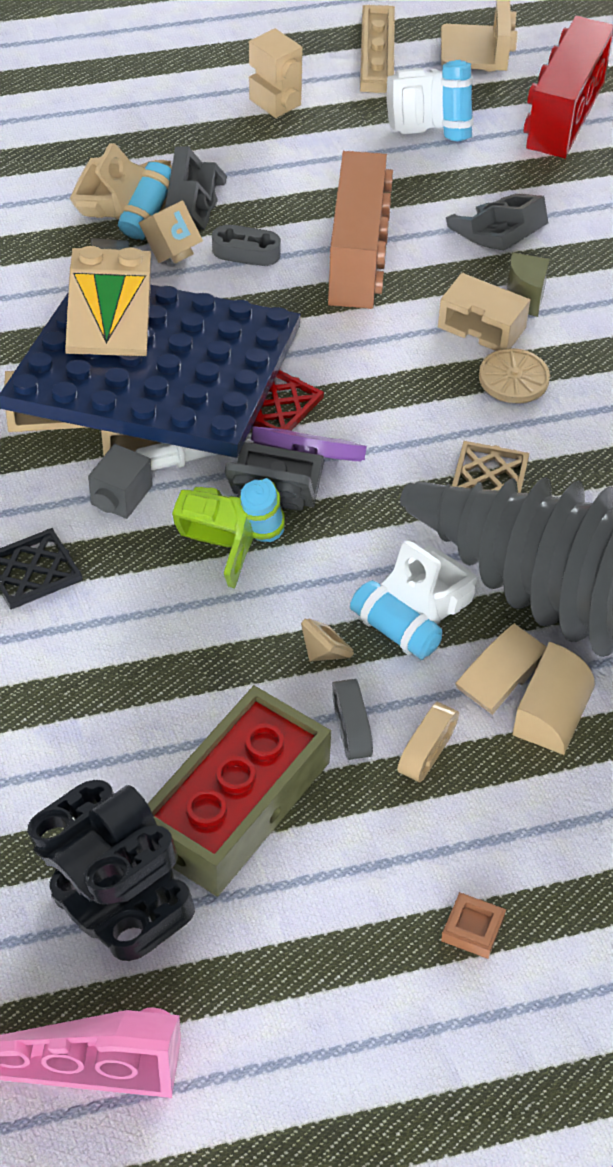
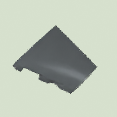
[165,146,227,230]
[446,193,548,251]

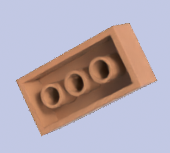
[328,151,393,309]

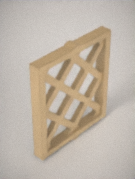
[452,441,529,493]

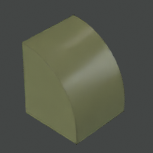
[507,252,550,317]

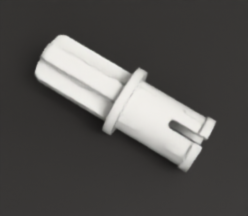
[135,443,218,471]

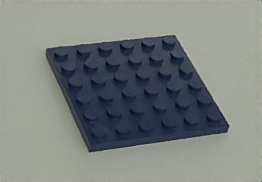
[0,285,301,458]

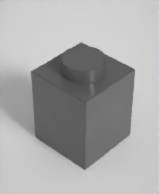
[88,444,152,519]

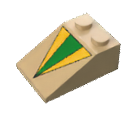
[65,246,151,356]

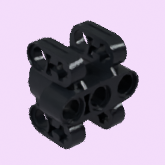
[27,780,195,961]

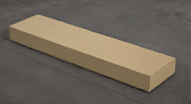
[360,5,395,93]

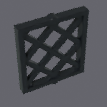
[0,528,83,610]

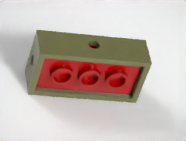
[148,685,332,897]

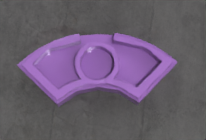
[251,426,367,462]

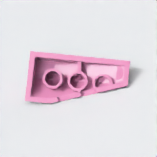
[0,1008,181,1098]

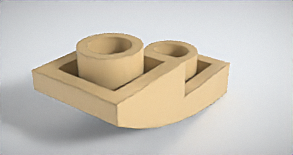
[455,623,546,715]

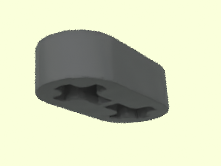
[212,225,281,266]
[332,679,373,760]

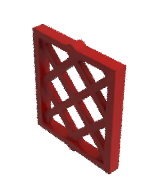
[253,370,324,431]

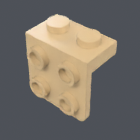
[441,0,517,72]

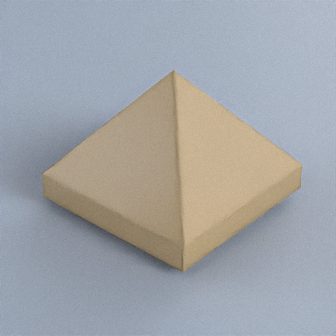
[301,618,354,661]

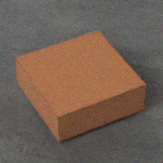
[441,892,506,959]

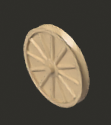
[479,348,550,403]

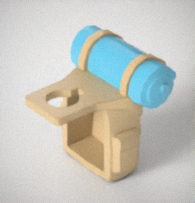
[70,143,171,240]

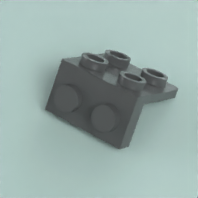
[224,442,324,510]

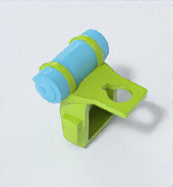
[172,478,285,589]

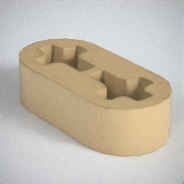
[397,702,459,782]

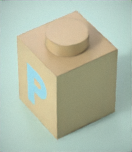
[139,200,203,264]

